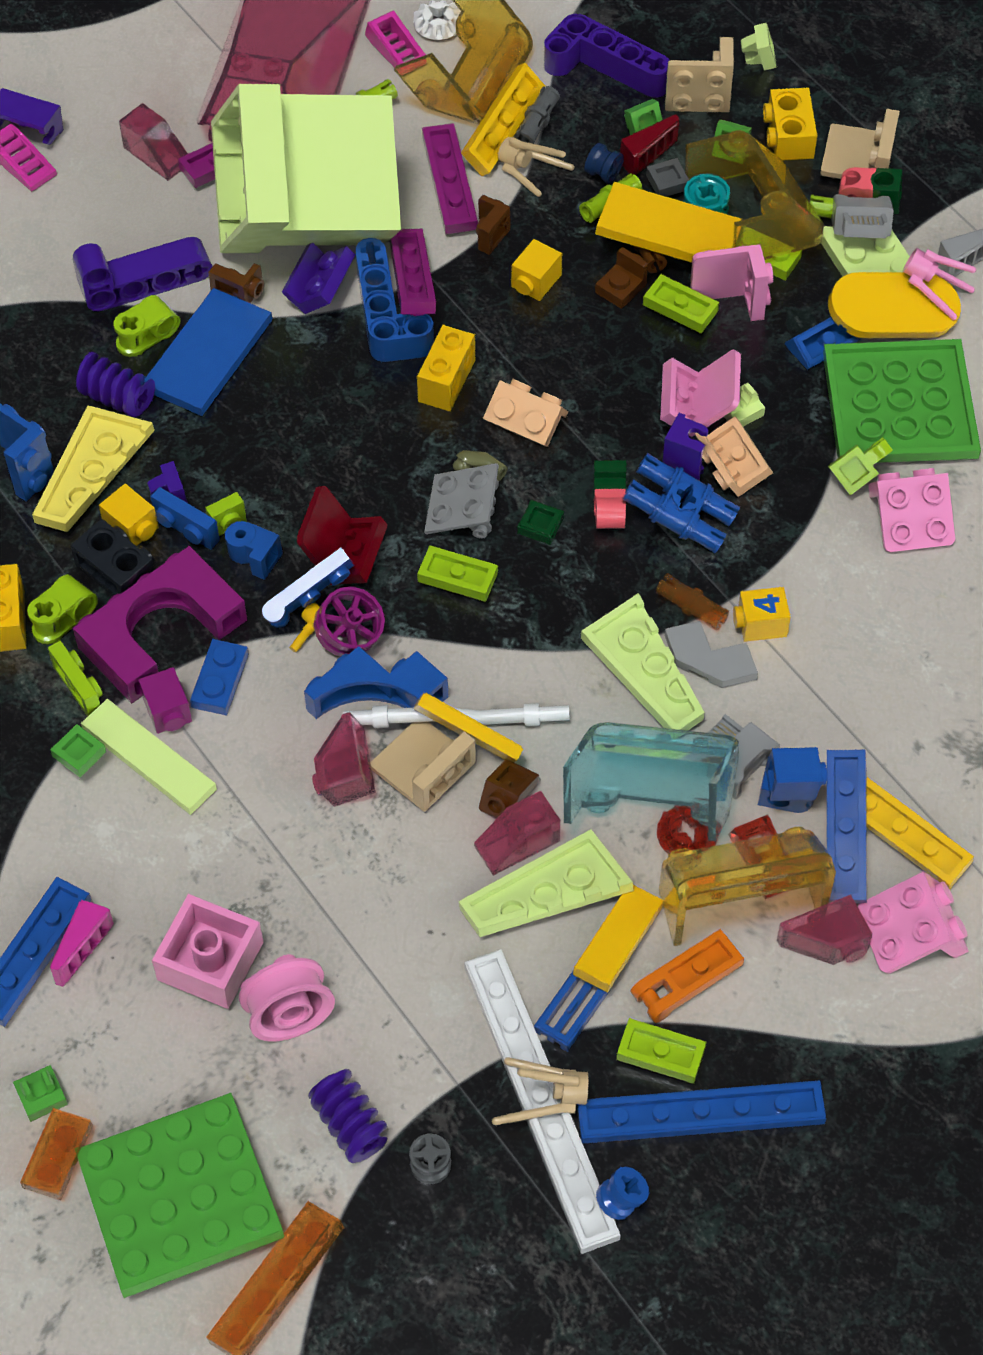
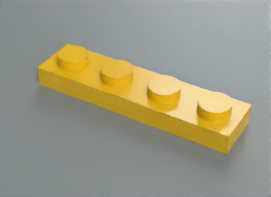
[461,63,545,176]
[867,777,974,889]

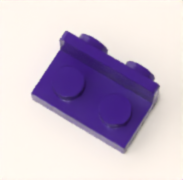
[282,243,356,314]

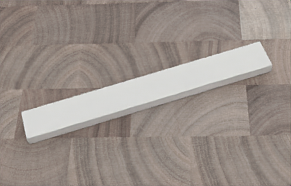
[464,949,621,1254]

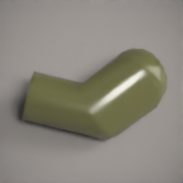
[453,450,508,481]

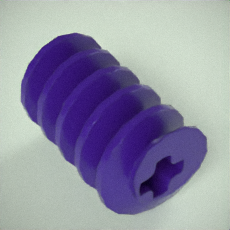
[76,351,155,418]
[308,1069,387,1163]

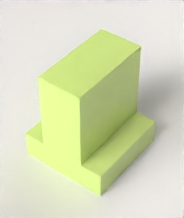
[211,84,401,253]

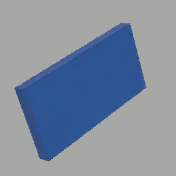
[144,288,272,416]

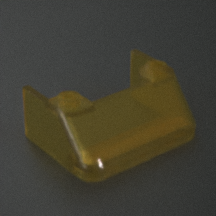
[394,0,533,124]
[685,130,824,260]
[659,827,836,946]

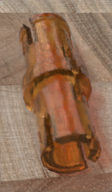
[656,573,729,630]

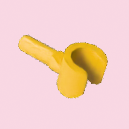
[289,603,320,653]

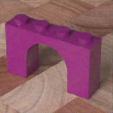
[73,546,247,704]

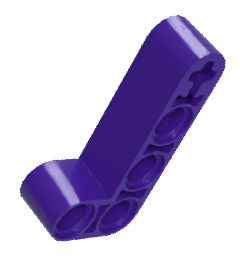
[544,14,670,98]
[72,237,213,311]

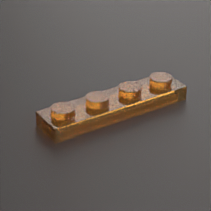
[206,1201,344,1355]

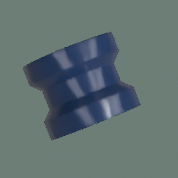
[584,143,624,184]

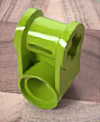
[114,295,180,357]
[27,574,98,644]

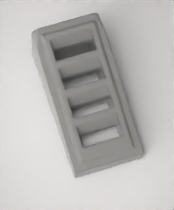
[936,229,983,277]

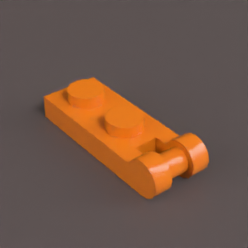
[630,929,744,1023]

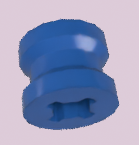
[596,1167,649,1220]

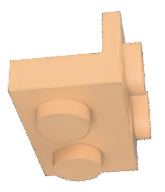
[483,379,568,447]
[695,416,773,497]

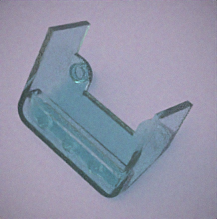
[563,722,739,841]

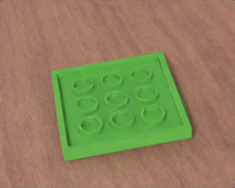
[823,339,981,463]
[75,1093,285,1298]

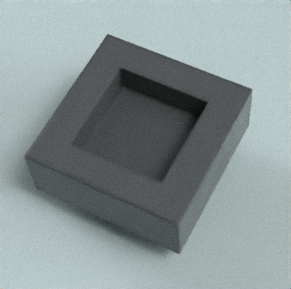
[646,158,689,197]

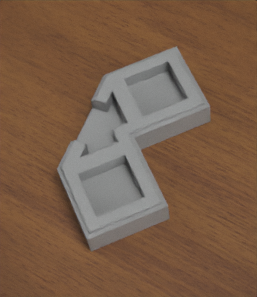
[664,621,758,688]

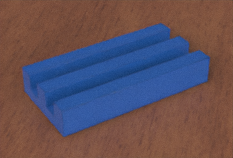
[534,971,610,1052]

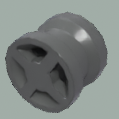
[409,1134,451,1184]

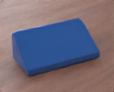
[785,317,863,369]

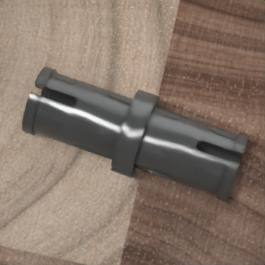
[515,86,560,144]

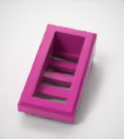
[365,10,428,74]
[0,124,57,192]
[50,900,113,987]

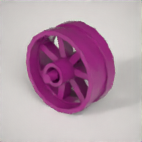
[314,586,385,657]

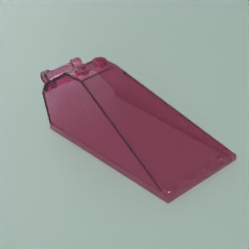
[197,0,370,142]

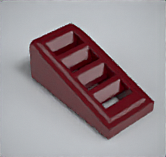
[620,114,680,175]

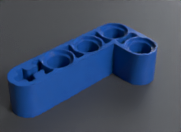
[355,238,434,362]

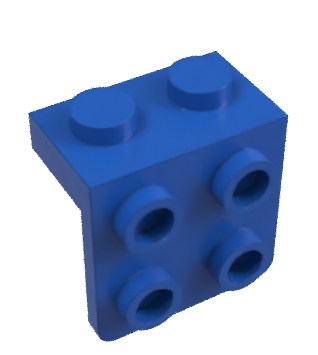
[0,404,54,501]

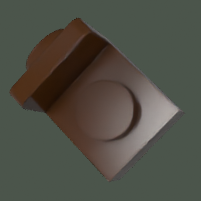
[476,195,511,255]
[595,247,648,309]
[208,263,264,303]
[479,759,539,825]

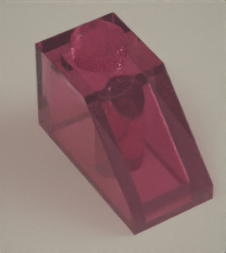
[119,103,188,181]
[312,712,376,807]
[474,791,561,876]
[777,894,873,965]

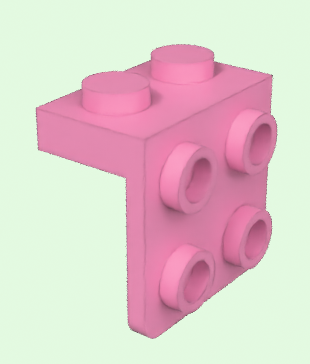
[690,244,773,321]
[660,349,741,437]
[868,468,955,552]
[857,871,969,974]

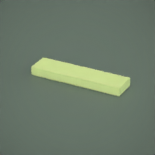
[81,699,217,815]

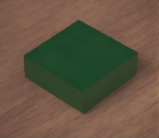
[517,500,564,545]

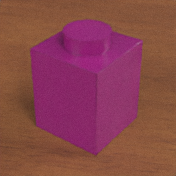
[138,667,192,734]

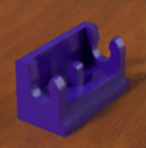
[0,88,64,145]
[663,412,708,481]

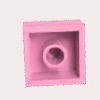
[152,894,263,1009]

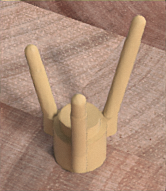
[498,137,574,197]
[492,1057,588,1125]

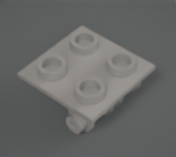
[424,463,499,538]

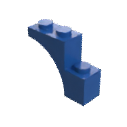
[304,646,449,719]

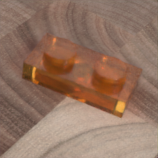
[20,1108,93,1200]

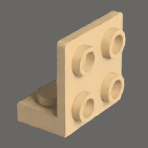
[665,37,734,112]
[820,109,899,179]
[370,722,476,812]

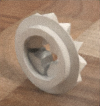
[413,0,464,40]

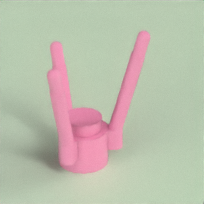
[903,248,976,320]

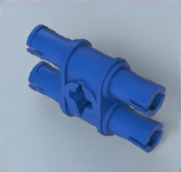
[622,452,740,554]

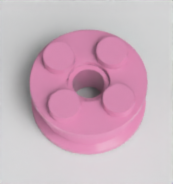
[239,954,335,1041]

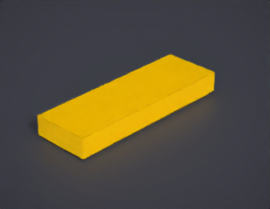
[413,693,523,762]
[573,885,664,993]

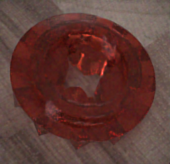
[657,802,718,860]

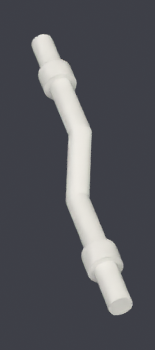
[343,703,570,728]

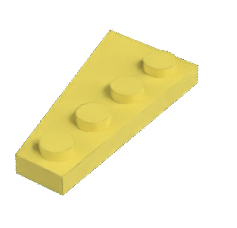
[32,406,154,532]

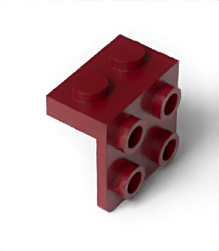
[297,486,388,585]

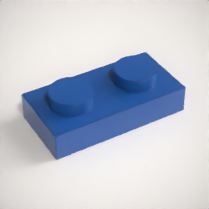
[151,487,220,550]
[190,639,249,716]

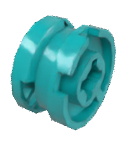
[683,174,730,214]

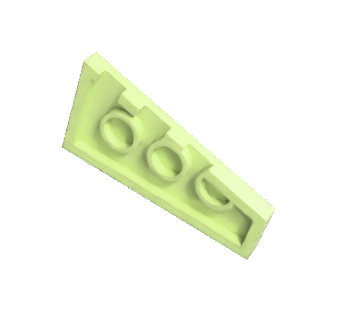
[581,593,705,739]
[459,829,634,937]

